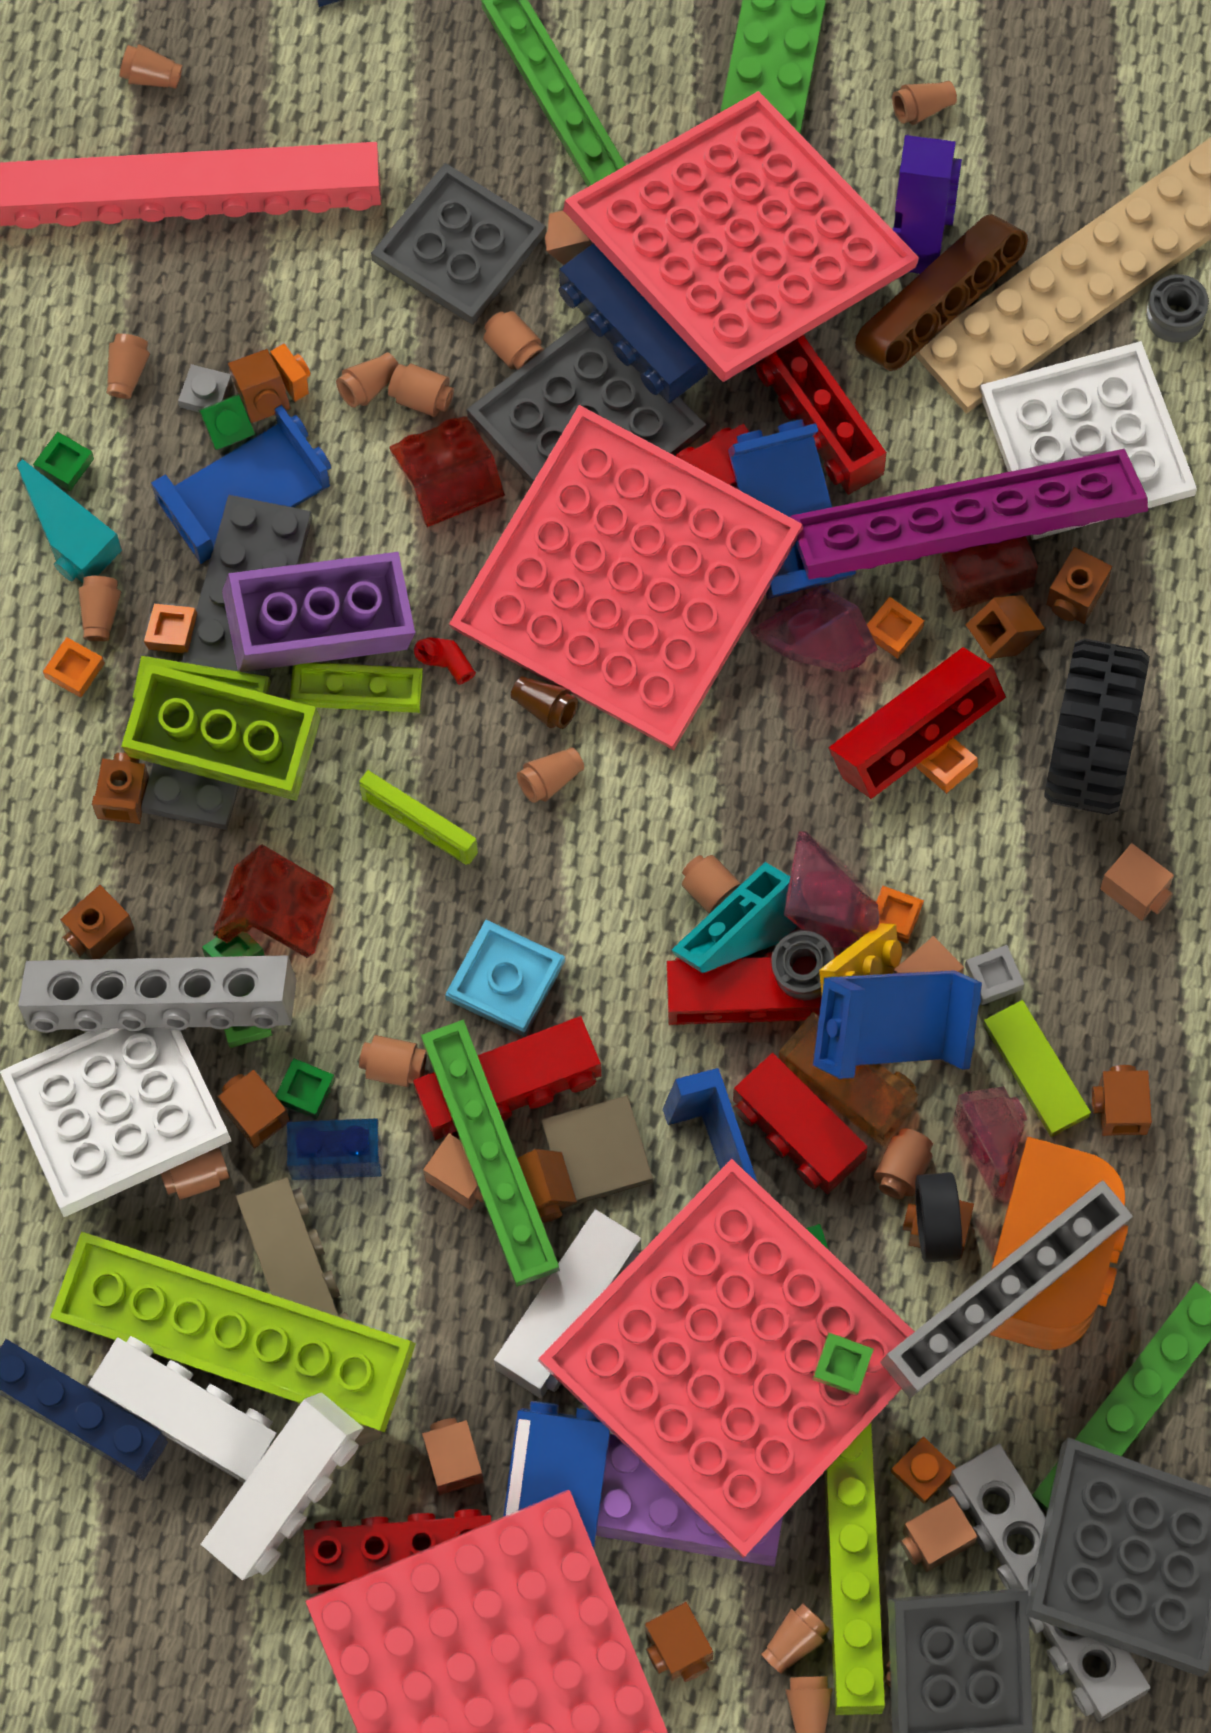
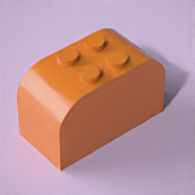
[989,1136,1129,1350]

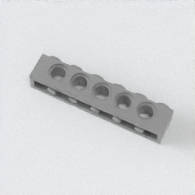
[18,955,297,1033]
[880,1180,1133,1398]
[947,1443,1151,1723]

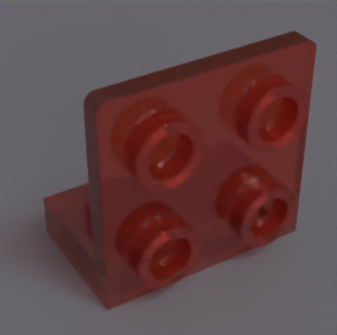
[389,416,505,528]
[212,844,334,958]

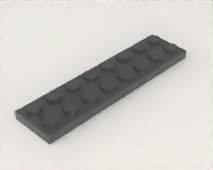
[141,495,313,830]

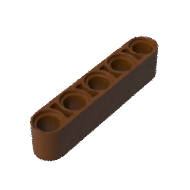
[855,214,1028,371]

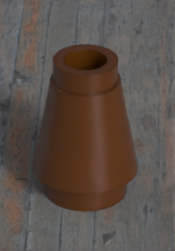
[511,676,578,729]

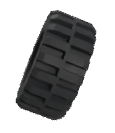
[1044,639,1150,815]

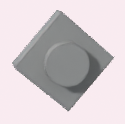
[178,364,232,412]
[965,945,1025,1005]

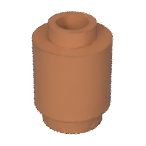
[483,311,544,370]
[388,364,454,417]
[682,855,741,914]
[359,1035,427,1087]
[874,1128,933,1199]
[161,1147,230,1201]

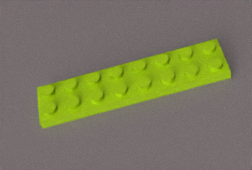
[50,1231,416,1433]

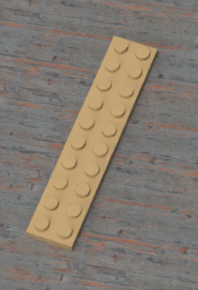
[915,137,1211,414]

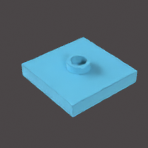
[445,920,565,1037]

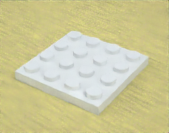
[980,341,1197,540]
[0,1028,231,1217]

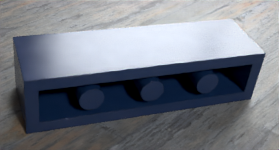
[558,243,708,404]
[0,1339,168,1481]

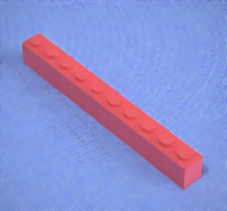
[0,142,381,229]

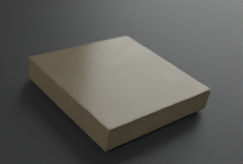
[541,1095,653,1207]

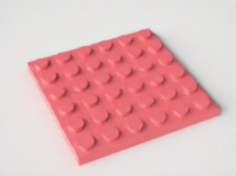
[563,91,919,382]
[449,405,804,750]
[538,1159,915,1558]
[305,1490,668,1733]

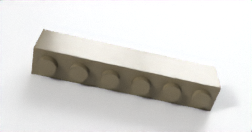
[236,1177,382,1447]

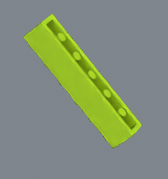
[824,1423,885,1715]

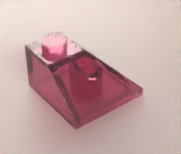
[750,585,878,672]
[784,831,879,947]
[953,1086,1027,1199]

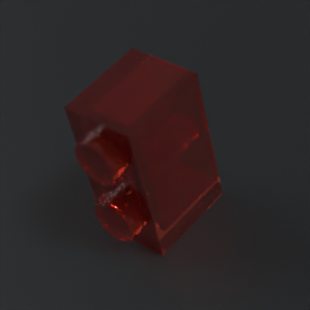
[938,536,1038,612]

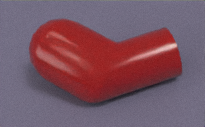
[414,637,476,685]

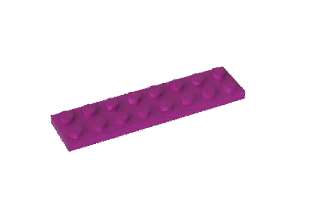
[790,449,1148,580]

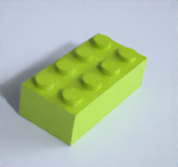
[121,662,321,801]

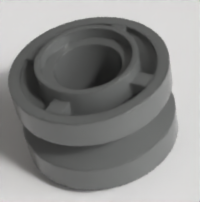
[1146,274,1209,343]
[772,931,835,1000]

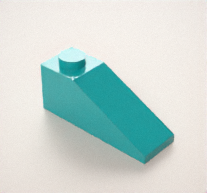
[17,459,122,583]
[672,862,811,973]

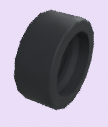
[915,1172,962,1263]

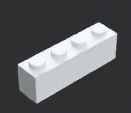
[494,1209,641,1399]
[88,1336,277,1483]
[201,1392,364,1580]

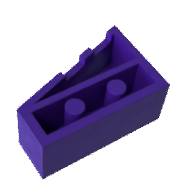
[893,135,962,274]

